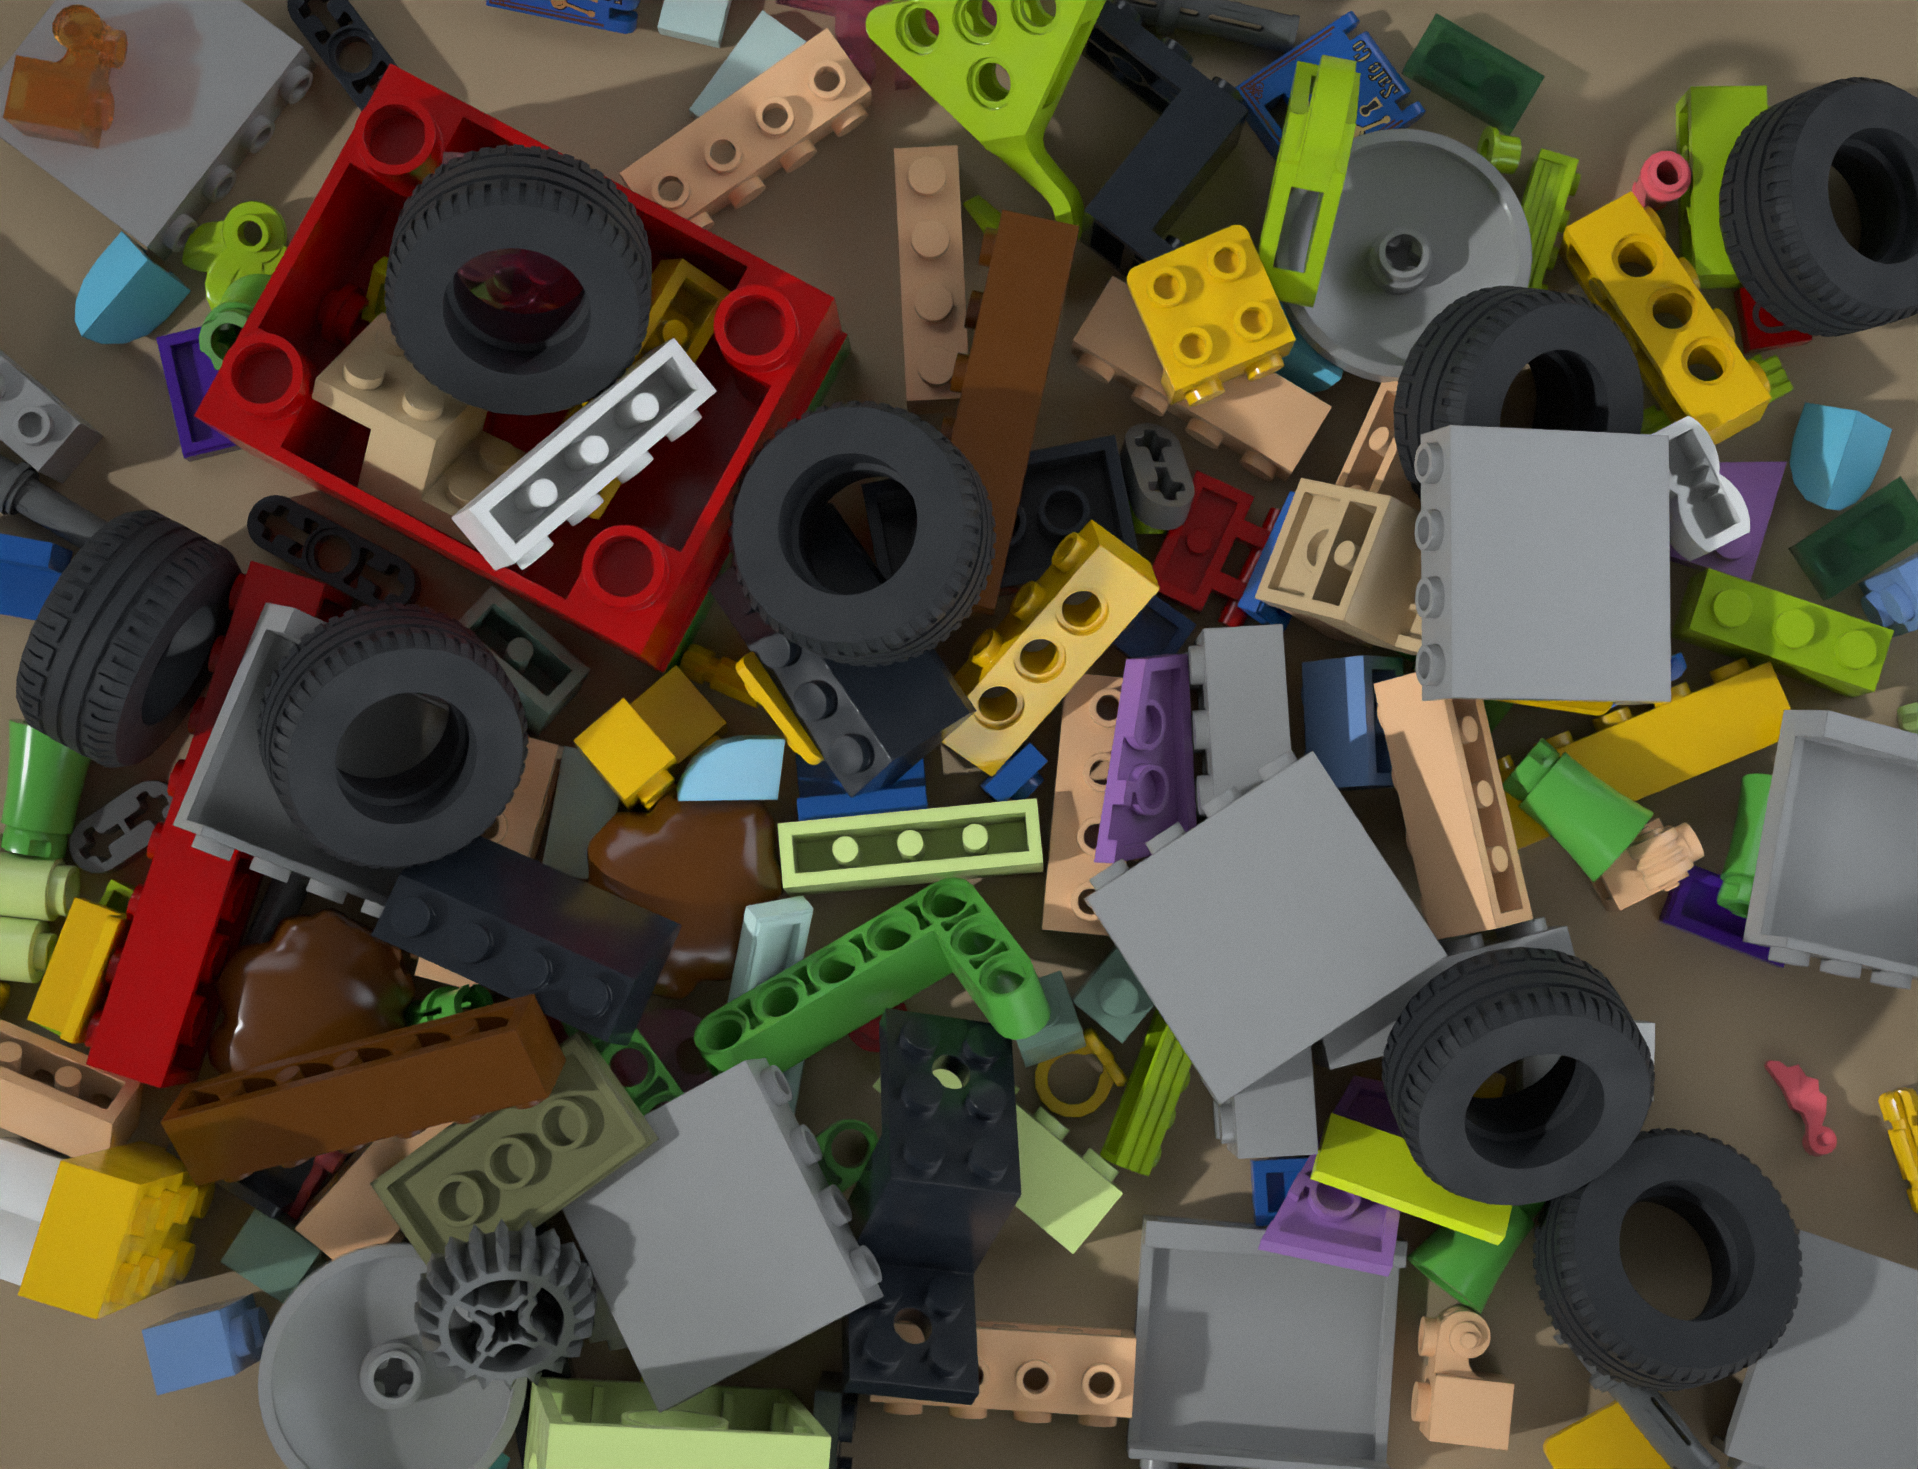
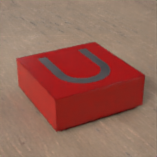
[1734,287,1813,354]

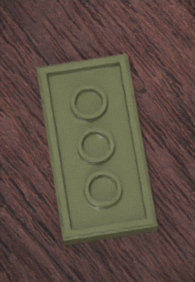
[370,1030,659,1266]

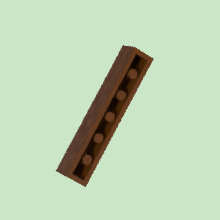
[940,209,1079,617]
[160,994,566,1186]

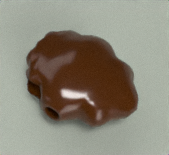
[584,787,784,1000]
[207,908,416,1076]

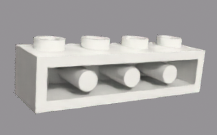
[451,338,716,571]

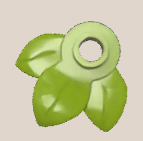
[182,201,287,310]

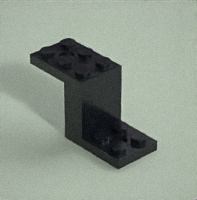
[1080,0,1249,278]
[842,1008,1021,1405]

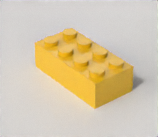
[18,1141,215,1320]

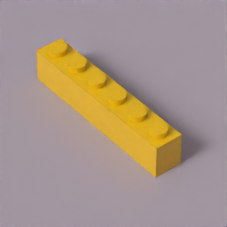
[1497,657,1791,850]

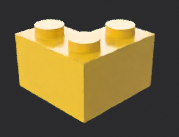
[573,665,728,812]

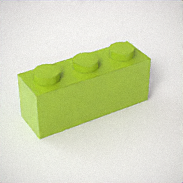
[1675,85,1771,289]
[1671,568,1894,698]

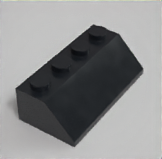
[708,502,977,798]
[372,836,682,1046]

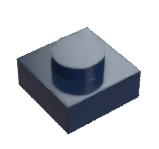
[1110,595,1197,659]

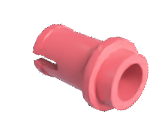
[1632,151,1691,212]

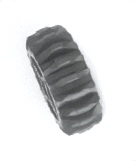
[414,1218,598,1391]

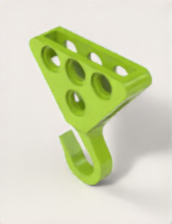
[866,0,1106,242]
[1258,55,1361,308]

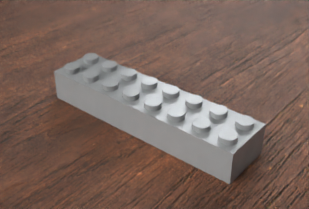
[1184,624,1318,1159]

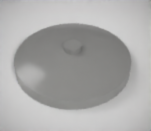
[1274,129,1532,383]
[258,1242,527,1469]

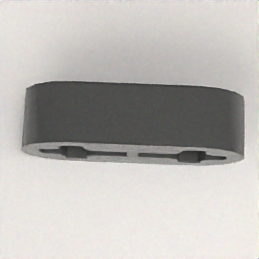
[1119,423,1195,530]
[69,781,173,874]

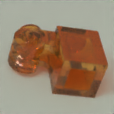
[3,5,128,149]

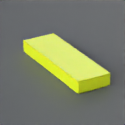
[1310,1113,1512,1246]

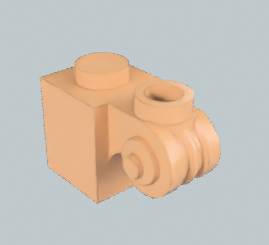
[1589,818,1704,911]
[1411,1305,1514,1450]

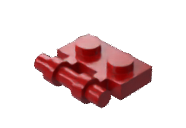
[1152,470,1281,627]

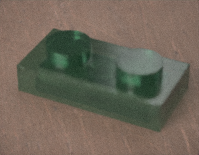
[1401,13,1545,136]
[1788,476,1918,601]

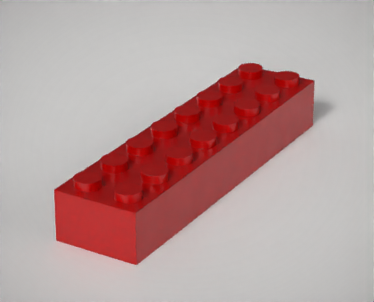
[85,561,354,1088]

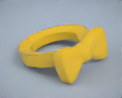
[1035,1027,1128,1117]

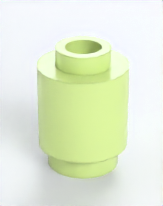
[0,852,80,921]
[0,916,58,983]

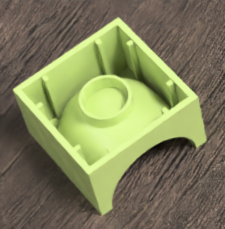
[524,1377,831,1469]

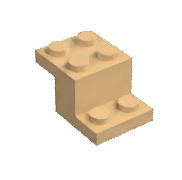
[312,312,527,549]
[1255,478,1422,656]

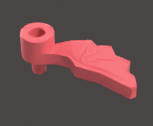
[1764,1060,1837,1157]
[287,1151,349,1220]

